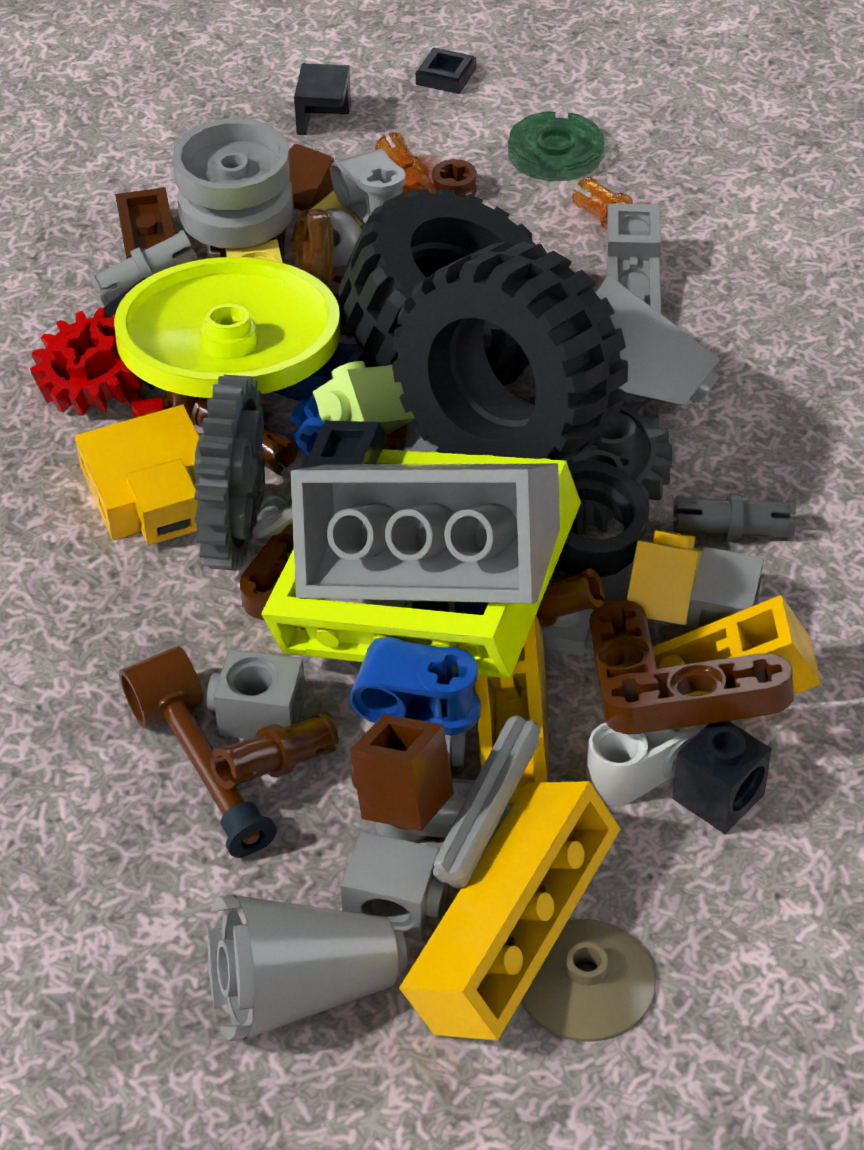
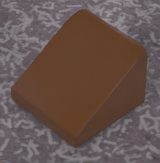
[289,144,335,212]

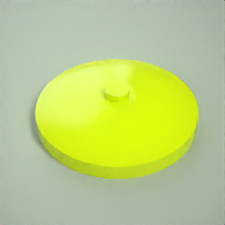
[114,257,340,398]

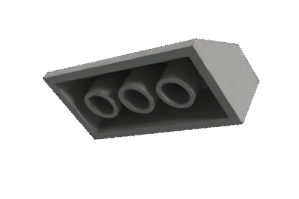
[290,463,560,603]

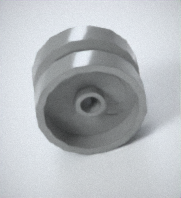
[172,119,294,248]

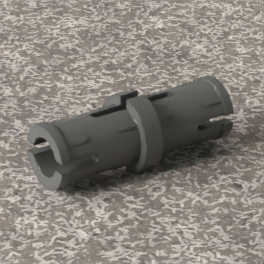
[673,494,796,541]

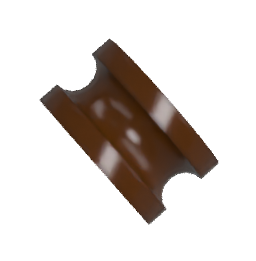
[432,159,477,198]

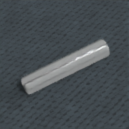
[433,715,541,888]

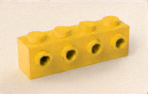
[399,781,621,1040]

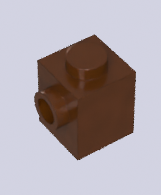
[350,714,454,831]

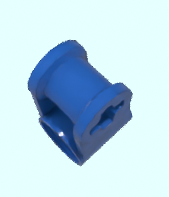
[349,637,481,735]

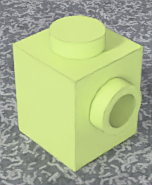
[313,361,415,436]

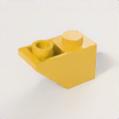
[627,530,703,625]

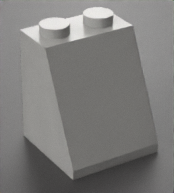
[595,275,720,405]

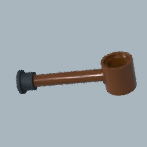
[119,646,277,858]

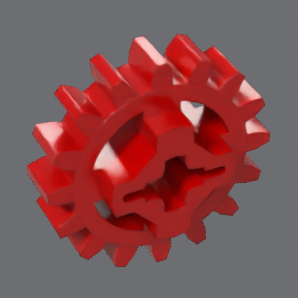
[30,308,143,416]

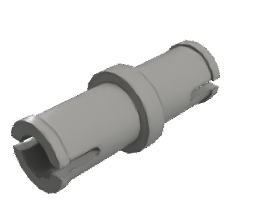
[89,230,199,306]

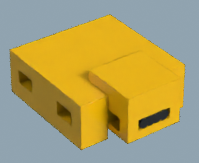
[74,405,199,546]

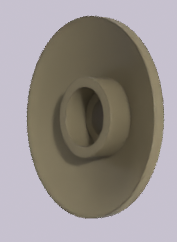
[521,919,656,1042]

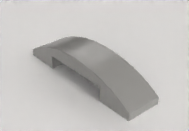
[607,204,661,314]

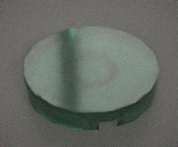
[507,111,604,181]

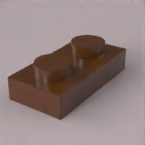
[115,187,175,259]

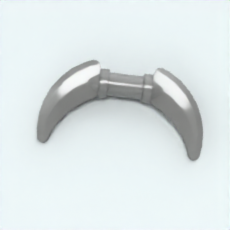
[252,482,293,539]

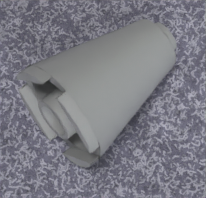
[207,895,407,1041]

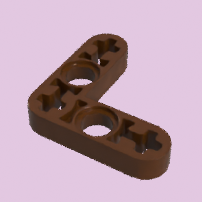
[589,600,794,734]

